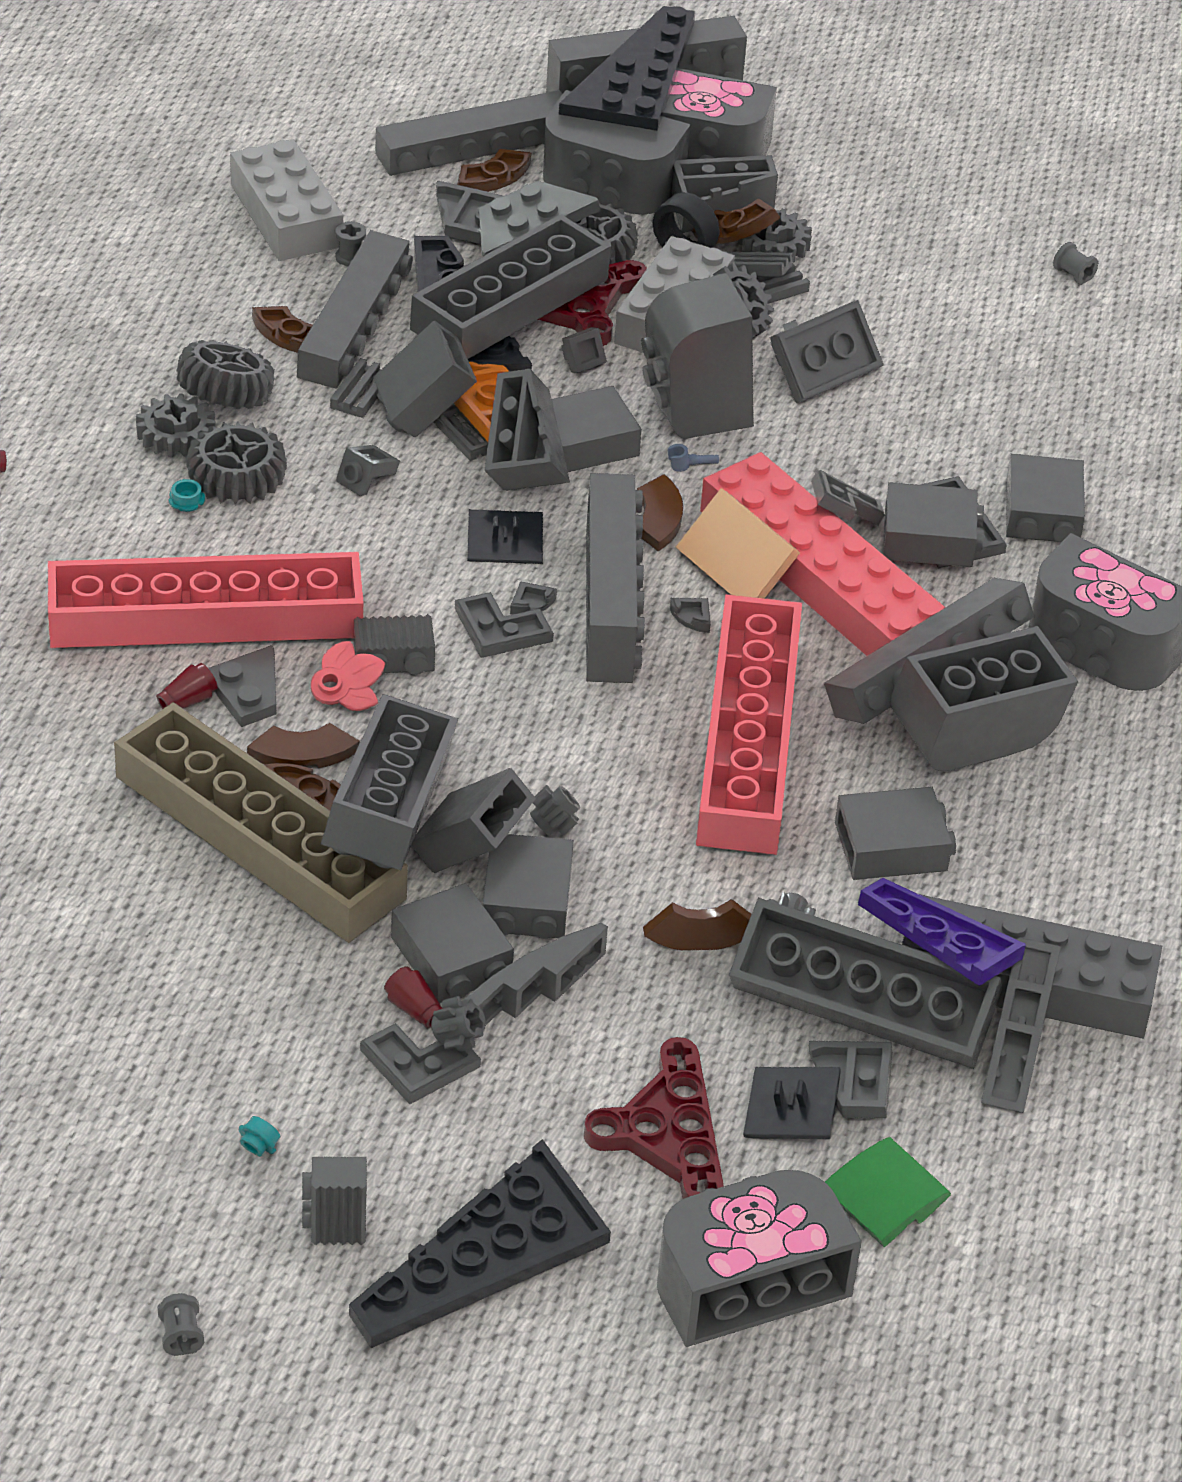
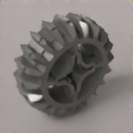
[575,202,638,264]
[176,340,275,409]
[186,421,287,505]

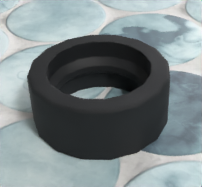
[652,192,720,248]

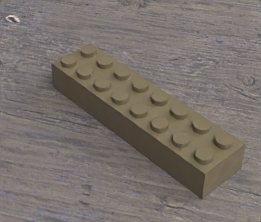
[114,702,408,943]

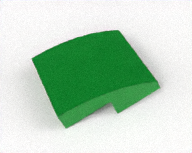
[825,1136,951,1247]

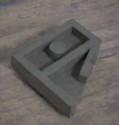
[208,645,277,727]
[808,1041,893,1118]

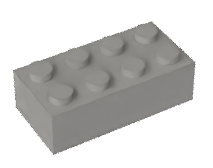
[230,139,343,261]
[614,236,735,353]

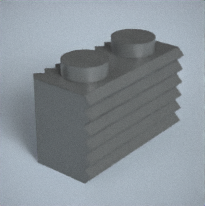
[353,614,435,675]
[302,1157,367,1245]

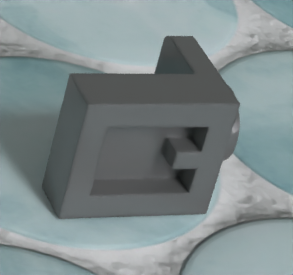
[336,445,400,496]

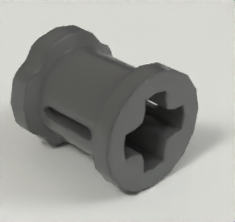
[335,221,366,266]
[1053,242,1099,285]
[157,1293,204,1356]

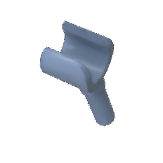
[668,444,719,472]

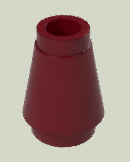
[156,663,218,709]
[384,966,443,1029]

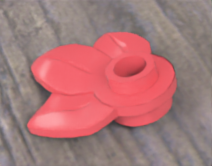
[311,641,385,711]

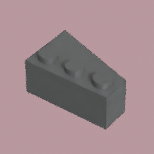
[671,155,778,233]
[484,369,570,491]

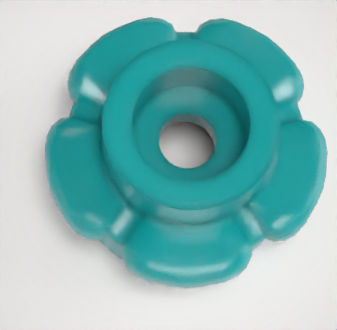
[168,479,205,512]
[238,1116,281,1157]

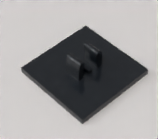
[467,509,543,564]
[743,1067,841,1139]

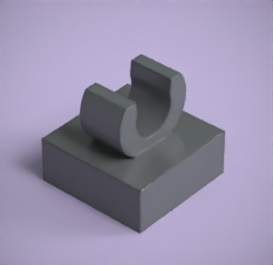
[561,327,607,373]

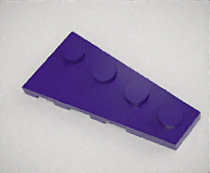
[858,878,1026,986]

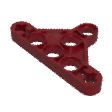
[537,260,647,346]
[584,1037,724,1199]

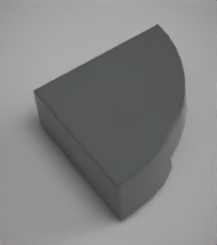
[510,581,557,615]
[670,598,711,633]

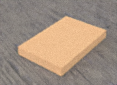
[676,488,800,599]

